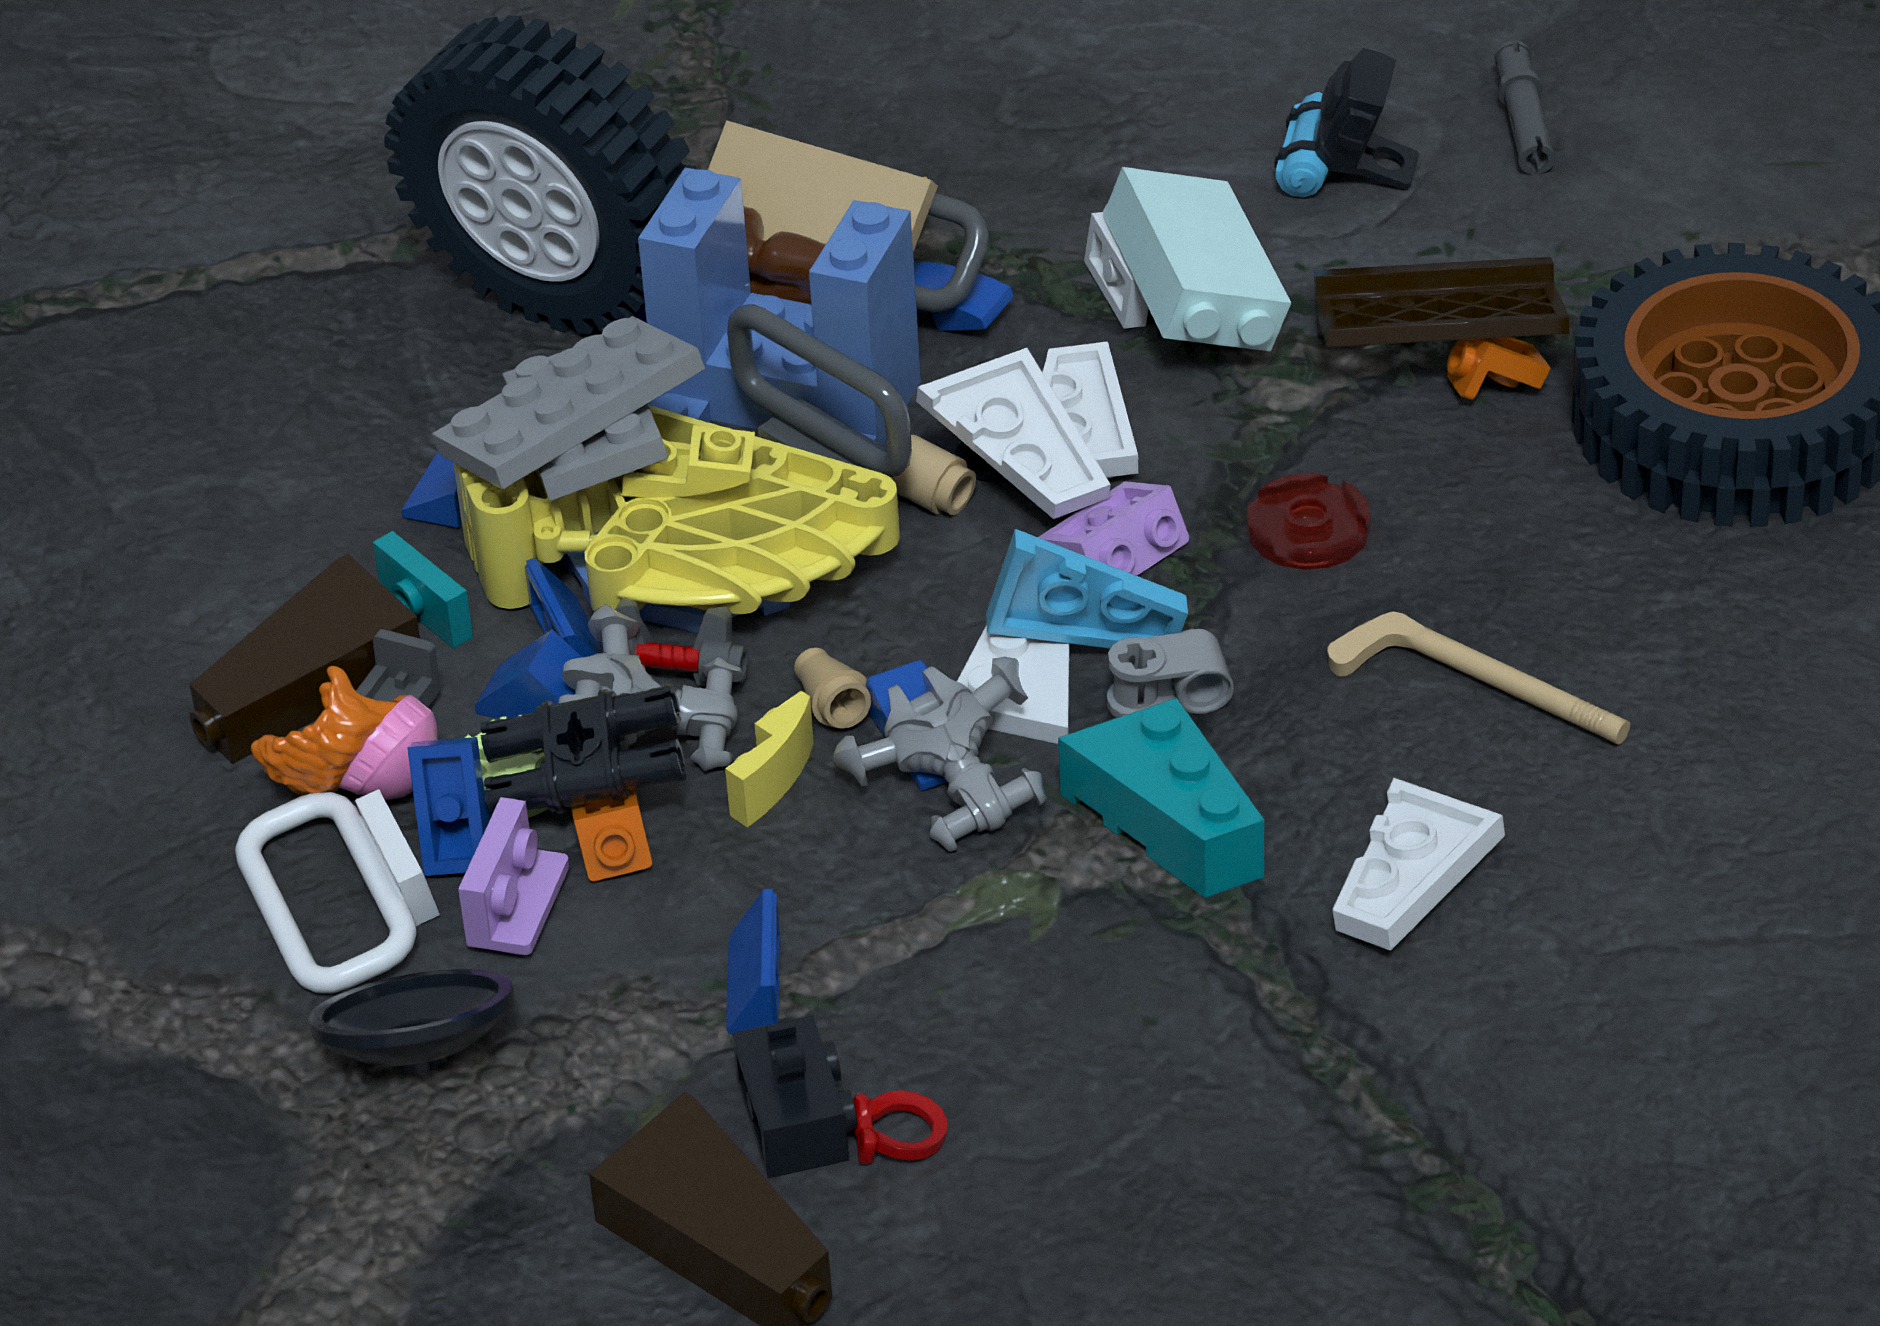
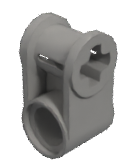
[1107,629,1234,718]

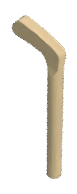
[1327,611,1630,745]

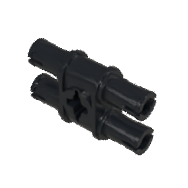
[480,684,686,816]

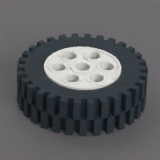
[384,15,697,334]

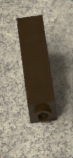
[189,553,420,764]
[589,1091,833,1326]

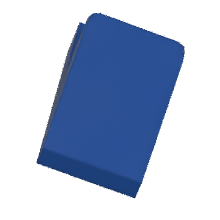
[407,737,492,876]

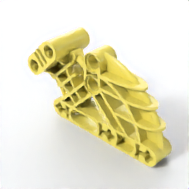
[453,405,900,614]

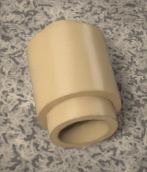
[891,435,976,515]

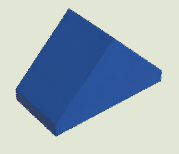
[475,629,582,719]

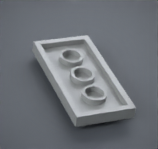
[432,316,705,490]
[503,335,669,501]

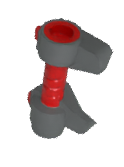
[615,597,748,686]

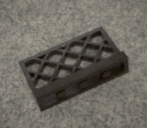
[1314,257,1570,347]

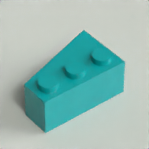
[1058,698,1265,898]

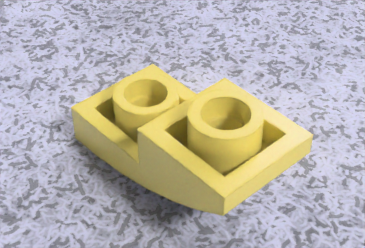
[622,425,755,498]
[725,691,814,828]

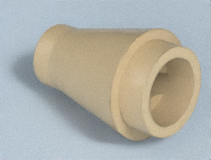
[794,648,871,728]

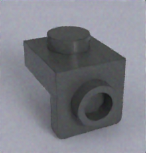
[356,629,441,708]

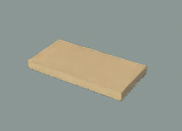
[708,120,938,252]

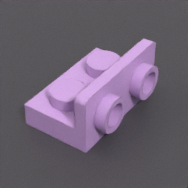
[1038,482,1189,576]
[458,797,569,955]

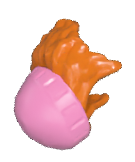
[251,666,438,800]

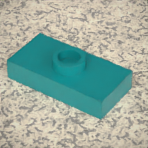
[373,531,473,649]

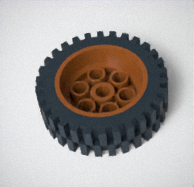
[1571,243,1880,527]

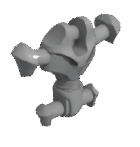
[558,604,743,772]
[832,656,1047,852]

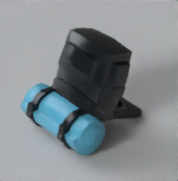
[1274,48,1419,197]

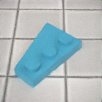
[986,529,1188,648]

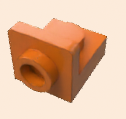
[1447,337,1551,400]
[571,789,652,881]

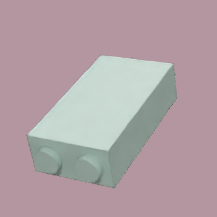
[1103,167,1291,351]

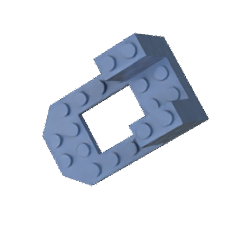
[561,167,921,633]

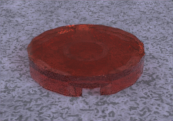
[1247,473,1370,570]

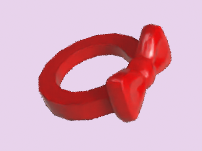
[853,1090,948,1165]

